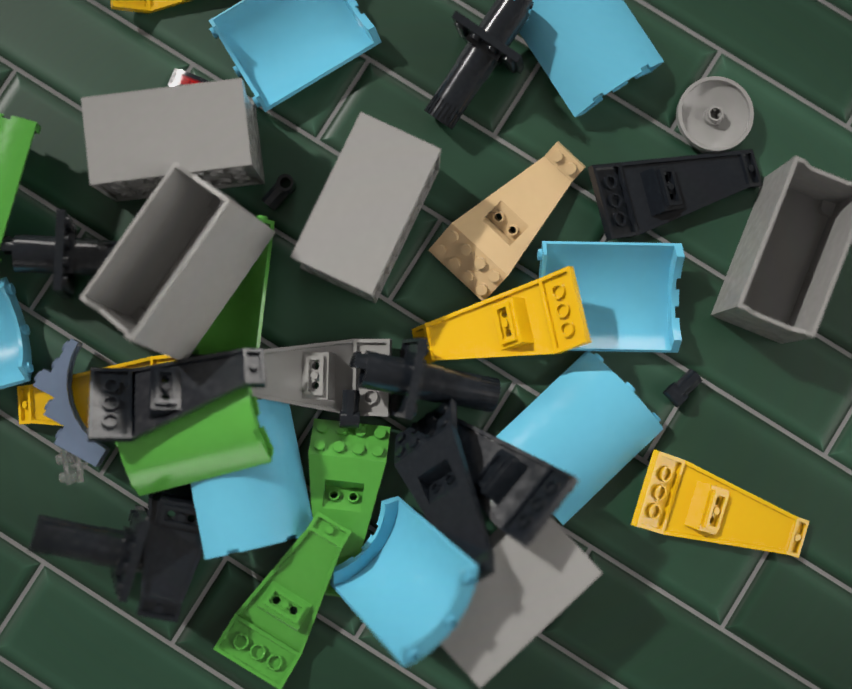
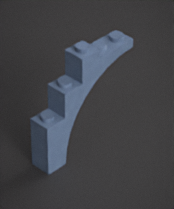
[33,338,110,467]

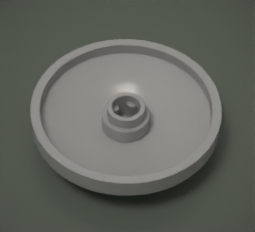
[676,76,754,153]

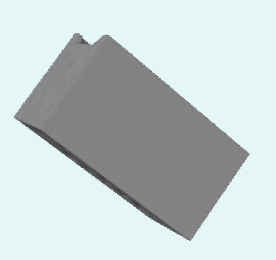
[81,78,265,202]
[291,112,441,304]
[711,156,852,344]
[80,162,276,360]
[440,517,602,688]

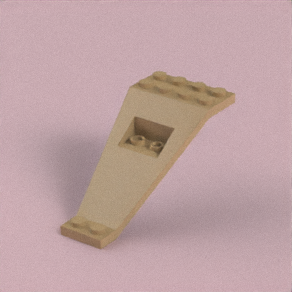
[428,141,586,301]

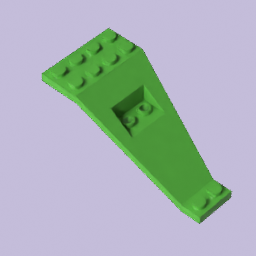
[308,418,391,597]
[213,511,352,689]

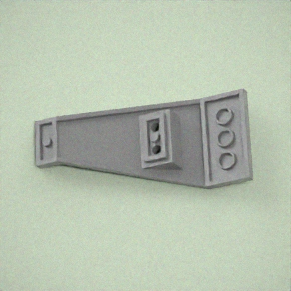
[252,339,392,416]

